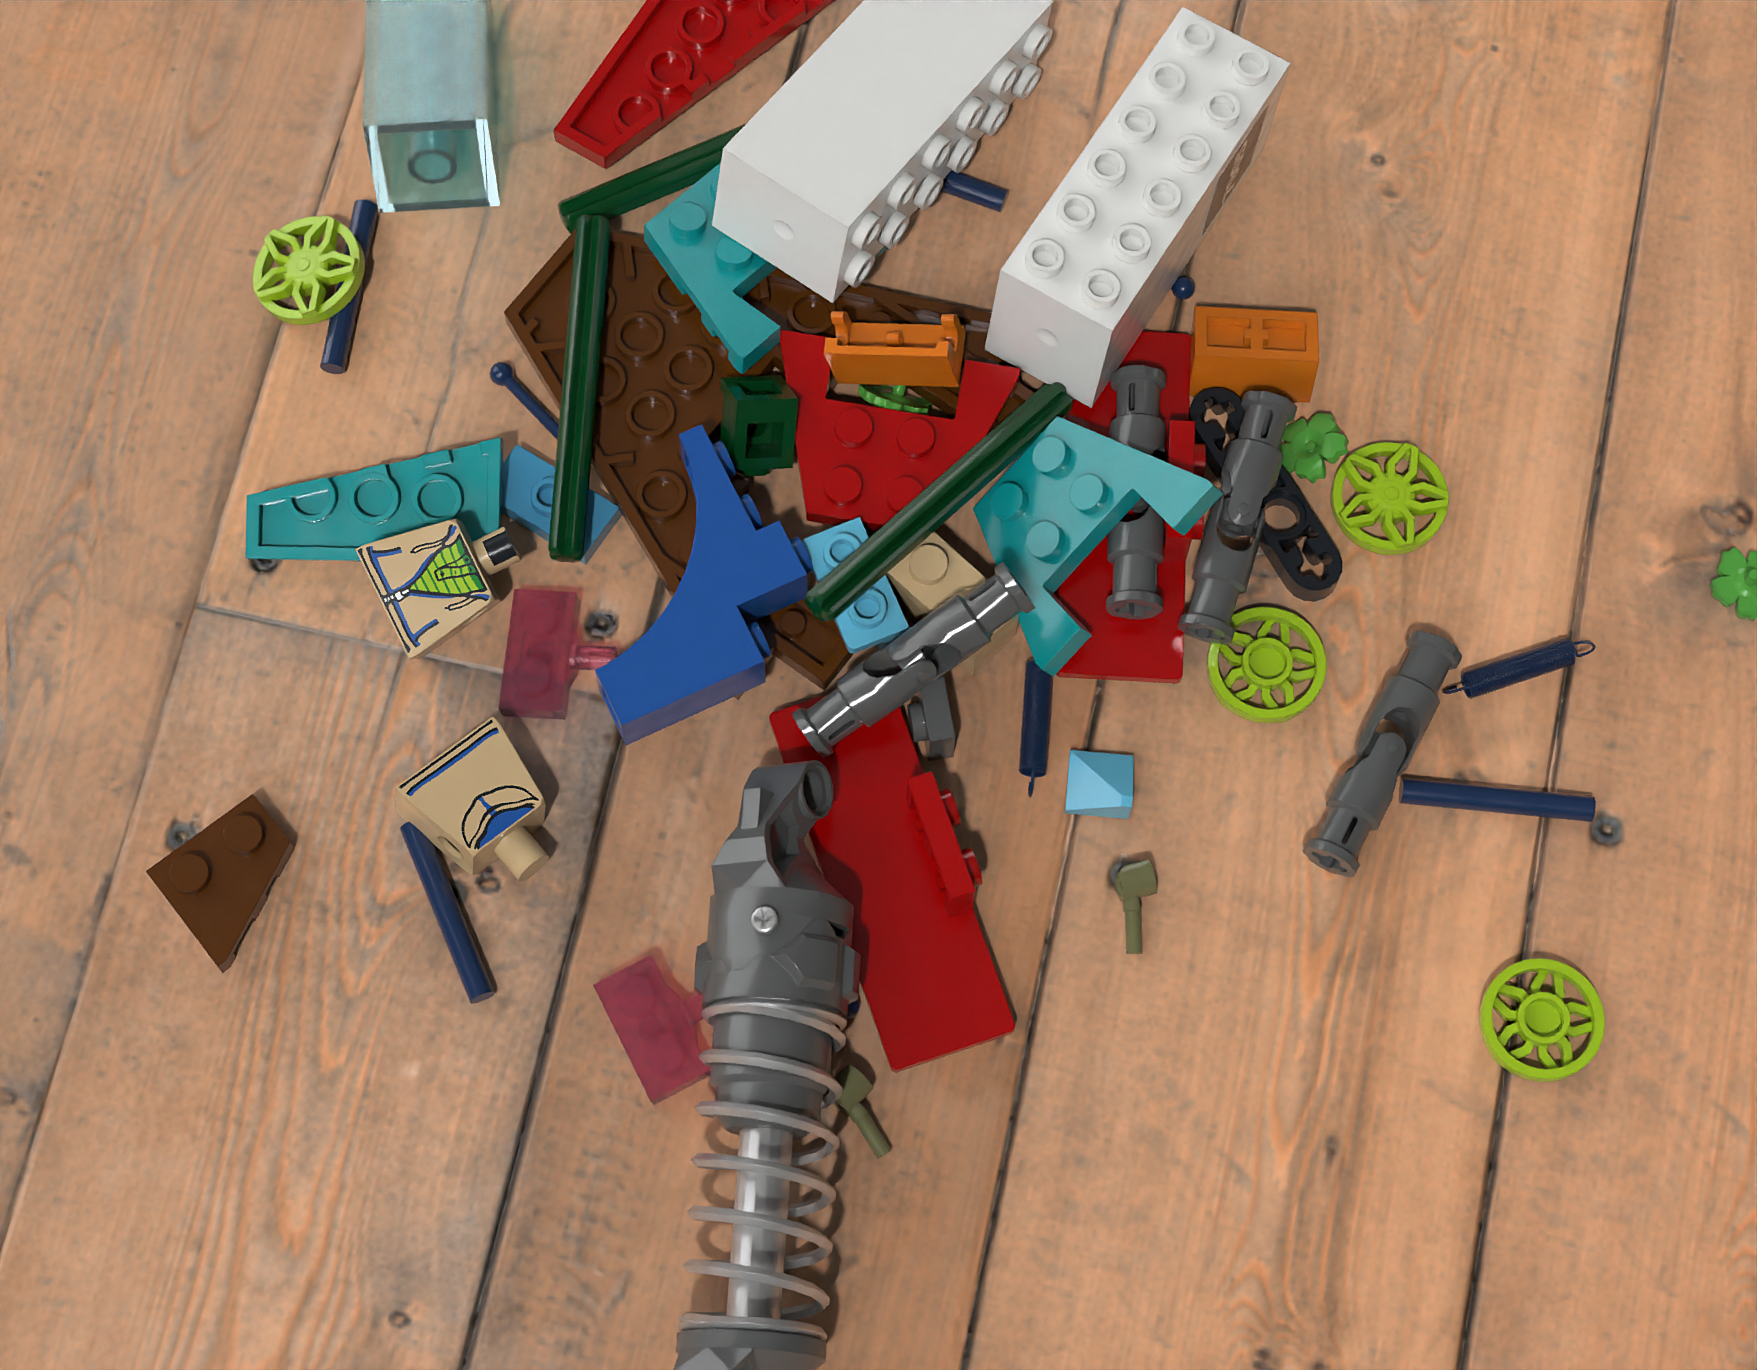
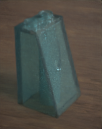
[363,0,500,213]

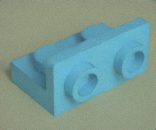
[803,517,909,653]

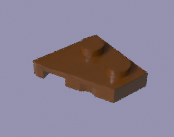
[146,794,294,973]

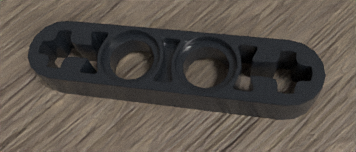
[1189,387,1343,602]

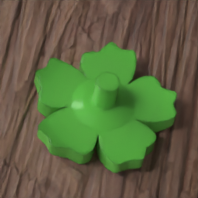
[857,384,932,415]
[1279,413,1349,484]
[1709,547,1757,621]

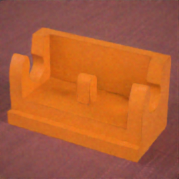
[1190,306,1319,403]
[824,311,966,387]

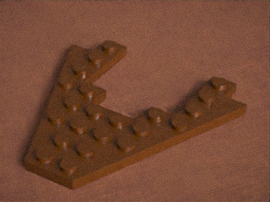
[504,229,1034,700]

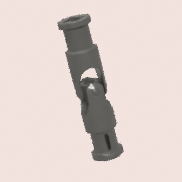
[1106,365,1166,619]
[1178,391,1297,644]
[792,562,1036,758]
[1303,630,1462,877]

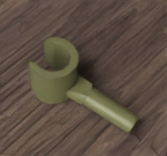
[1114,860,1158,954]
[827,1065,891,1159]

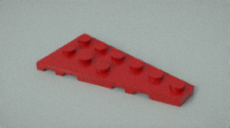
[553,0,835,169]

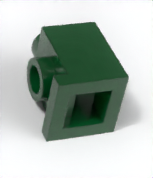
[720,375,798,476]

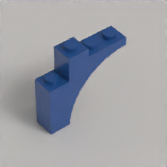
[595,424,813,745]

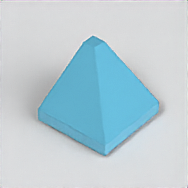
[1065,750,1134,819]

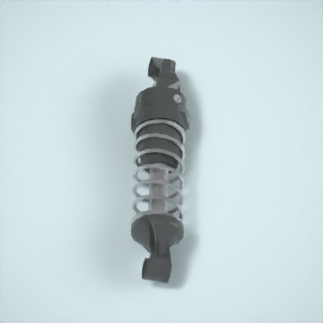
[673,760,861,1370]

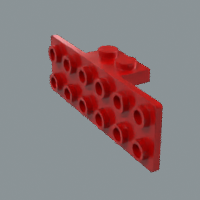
[1056,331,1206,684]
[769,695,1015,1072]

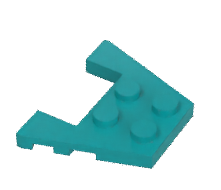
[644,163,888,374]
[973,416,1223,677]

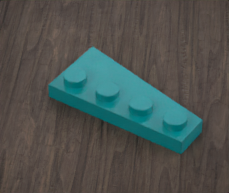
[245,437,503,562]

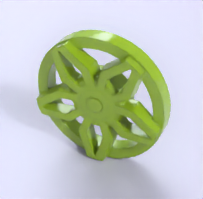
[253,215,365,325]
[1330,442,1449,555]
[1206,607,1327,723]
[1479,958,1605,1082]

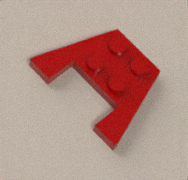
[780,330,1020,533]

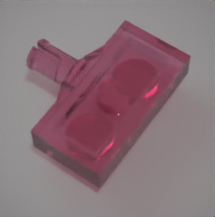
[498,589,618,720]
[593,955,711,1105]

